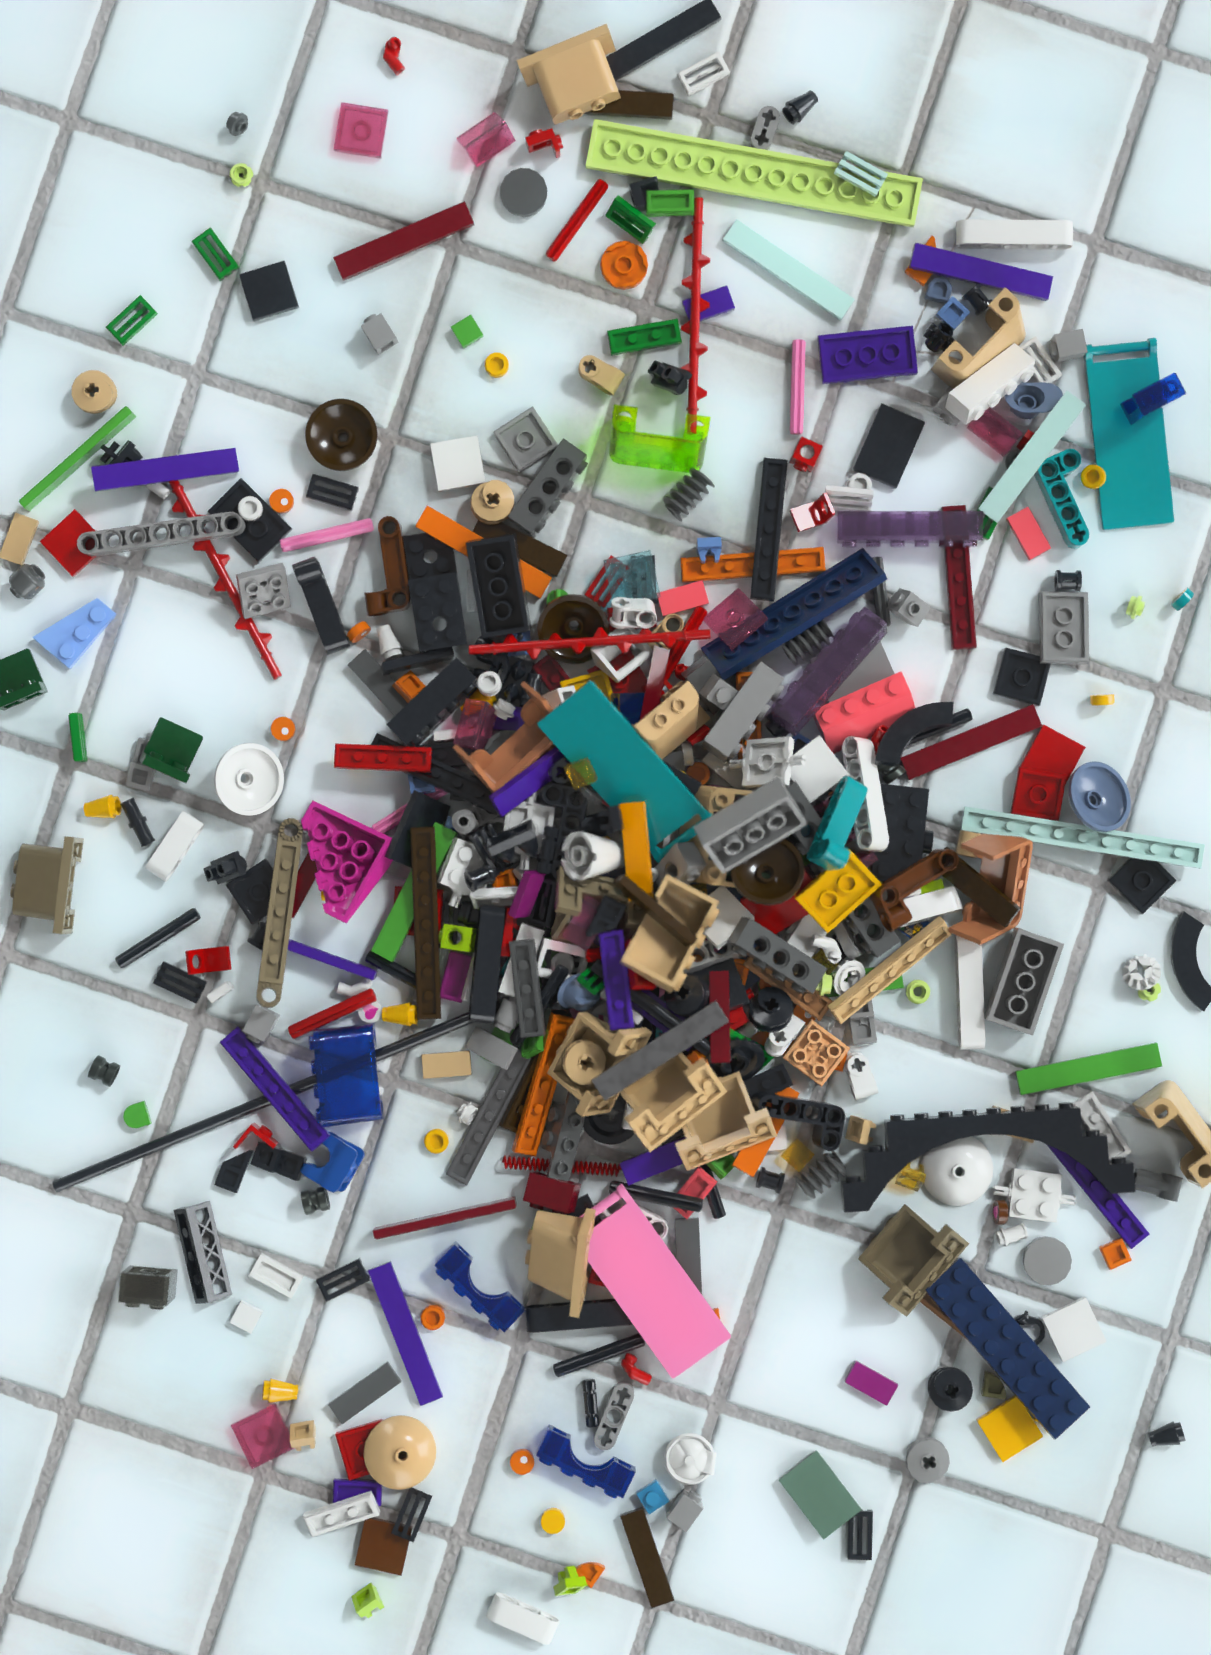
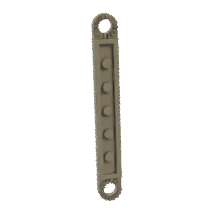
[256,818,303,1008]

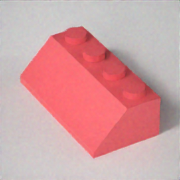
[811,671,915,754]

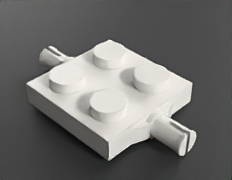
[729,737,806,789]
[504,791,555,870]
[437,828,496,908]
[993,1168,1076,1223]

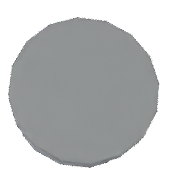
[1023,1236,1072,1285]

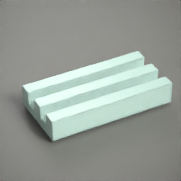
[834,151,888,197]

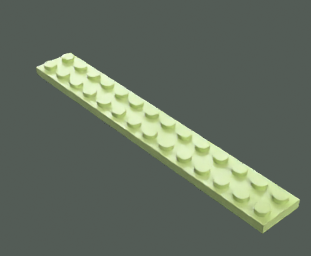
[586,119,923,228]

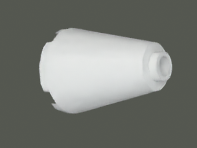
[561,831,625,880]

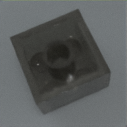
[118,1265,178,1309]

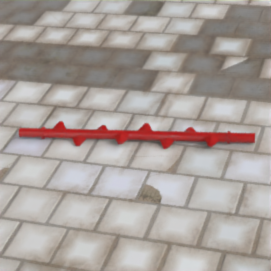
[681,197,711,435]
[169,481,282,680]
[469,628,711,660]

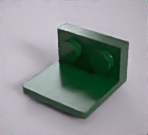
[0,648,48,711]
[139,717,203,783]

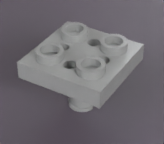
[236,563,291,619]

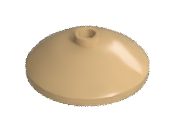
[364,1415,436,1490]

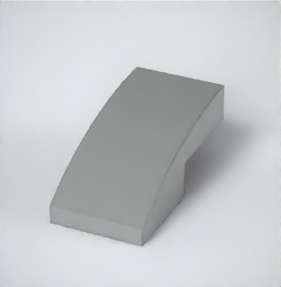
[126,737,156,791]
[849,999,877,1046]
[465,1026,518,1070]

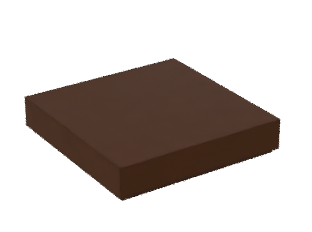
[355,1517,413,1576]

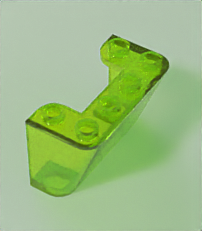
[609,404,711,473]

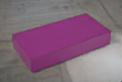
[509,870,546,918]
[440,950,472,1003]
[844,1360,898,1406]

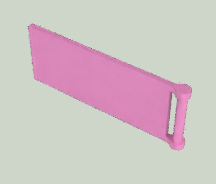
[580,1183,731,1378]

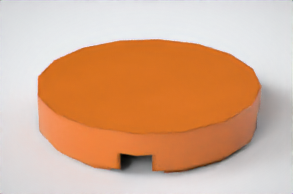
[600,241,648,290]

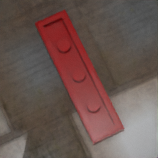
[334,743,432,773]

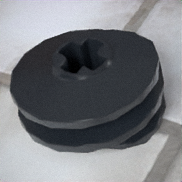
[665,973,710,1017]
[748,987,793,1033]
[928,1367,973,1412]

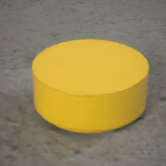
[485,352,509,378]
[1081,465,1106,489]
[1090,694,1115,705]
[424,1129,449,1154]
[541,1508,565,1534]

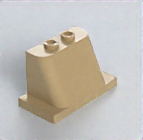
[516,23,621,125]
[632,681,711,759]
[547,1012,652,1117]
[619,1052,727,1152]
[675,1071,777,1171]
[525,1208,596,1318]

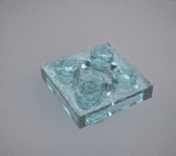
[603,550,661,606]

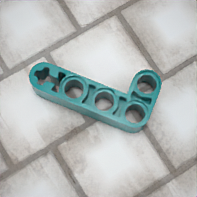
[1034,449,1090,549]
[807,775,868,871]

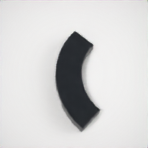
[875,702,954,767]
[1171,911,1211,1011]

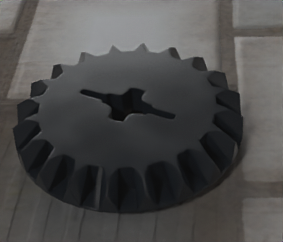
[705,1037,765,1081]
[583,1095,635,1145]

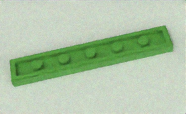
[19,406,136,512]
[371,822,458,962]
[1015,1042,1162,1095]

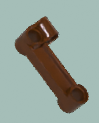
[364,516,412,616]
[870,849,959,932]

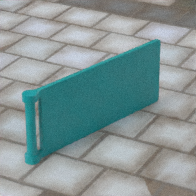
[1084,338,1174,530]
[537,681,712,863]

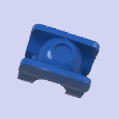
[300,1131,365,1192]

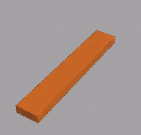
[415,506,552,599]
[680,547,826,583]
[512,1012,575,1156]

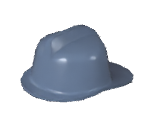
[1005,382,1063,419]
[557,973,603,1011]

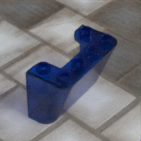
[309,1023,384,1127]

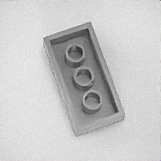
[702,662,785,763]
[694,777,808,874]
[984,928,1064,1036]

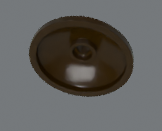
[305,399,378,471]
[537,594,610,664]
[731,839,804,905]

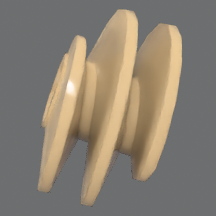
[71,370,117,414]
[470,480,514,525]
[562,1039,606,1085]

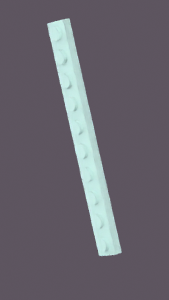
[961,806,1205,869]

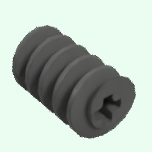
[663,468,715,522]
[781,620,834,666]
[793,1151,847,1199]

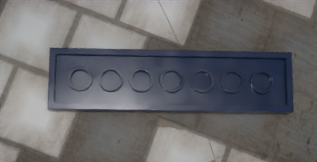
[701,548,887,681]
[925,1258,1090,1440]

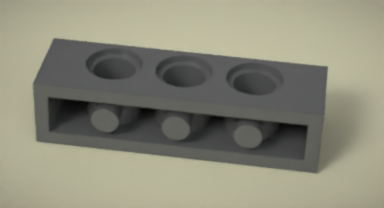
[508,438,588,536]
[727,917,827,994]

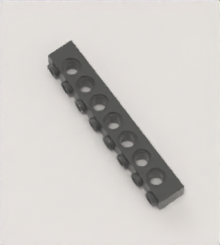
[785,780,901,958]

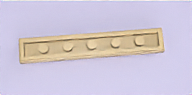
[827,916,952,1024]

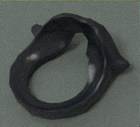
[1015,1311,1045,1345]

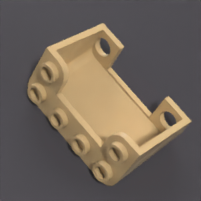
[931,287,1026,389]
[620,874,720,994]
[1132,1080,1211,1188]

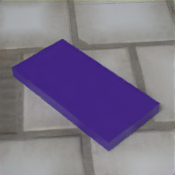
[817,326,918,384]

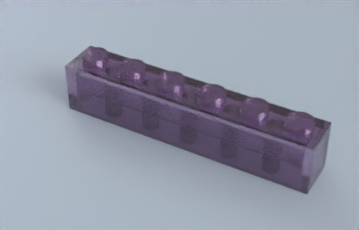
[837,511,983,547]
[771,607,887,736]

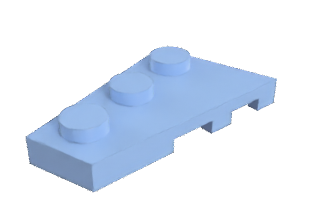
[33,598,117,669]

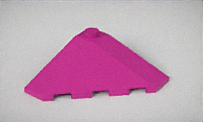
[301,801,393,923]

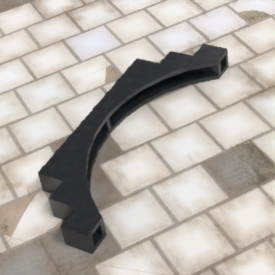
[840,1102,1136,1213]

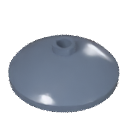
[1068,761,1131,832]

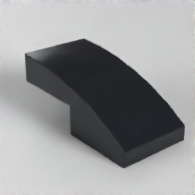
[250,1141,307,1181]

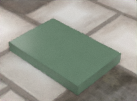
[779,1450,862,1540]

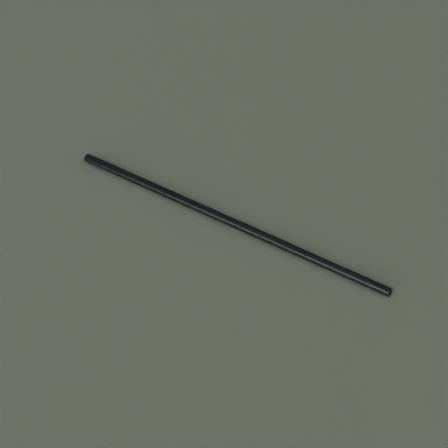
[52,1000,500,1192]

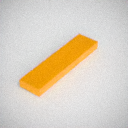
[620,801,654,901]

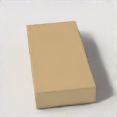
[0,512,39,565]
[422,1050,472,1079]

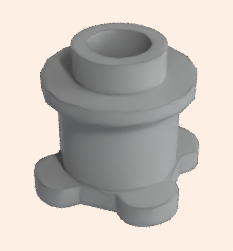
[452,807,480,835]

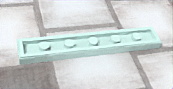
[723,219,855,321]
[978,391,1086,523]

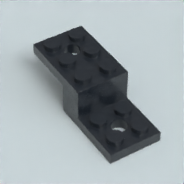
[403,533,468,652]

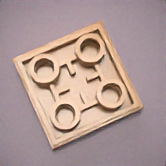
[782,1019,850,1087]

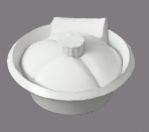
[664,1433,717,1485]

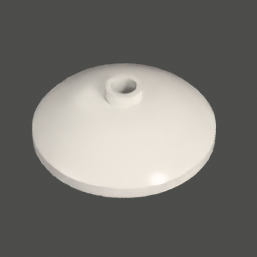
[214,743,284,815]
[921,1137,993,1206]

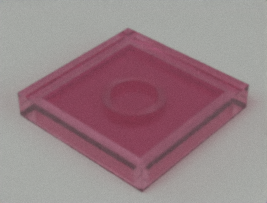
[334,102,389,159]
[703,588,768,650]
[231,1403,294,1469]

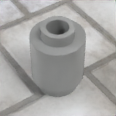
[493,996,519,1033]

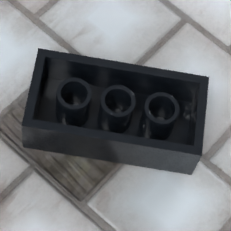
[466,533,532,638]
[386,657,478,747]
[869,784,929,882]

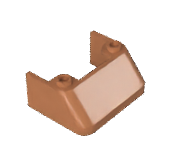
[453,681,556,793]
[948,834,1033,945]

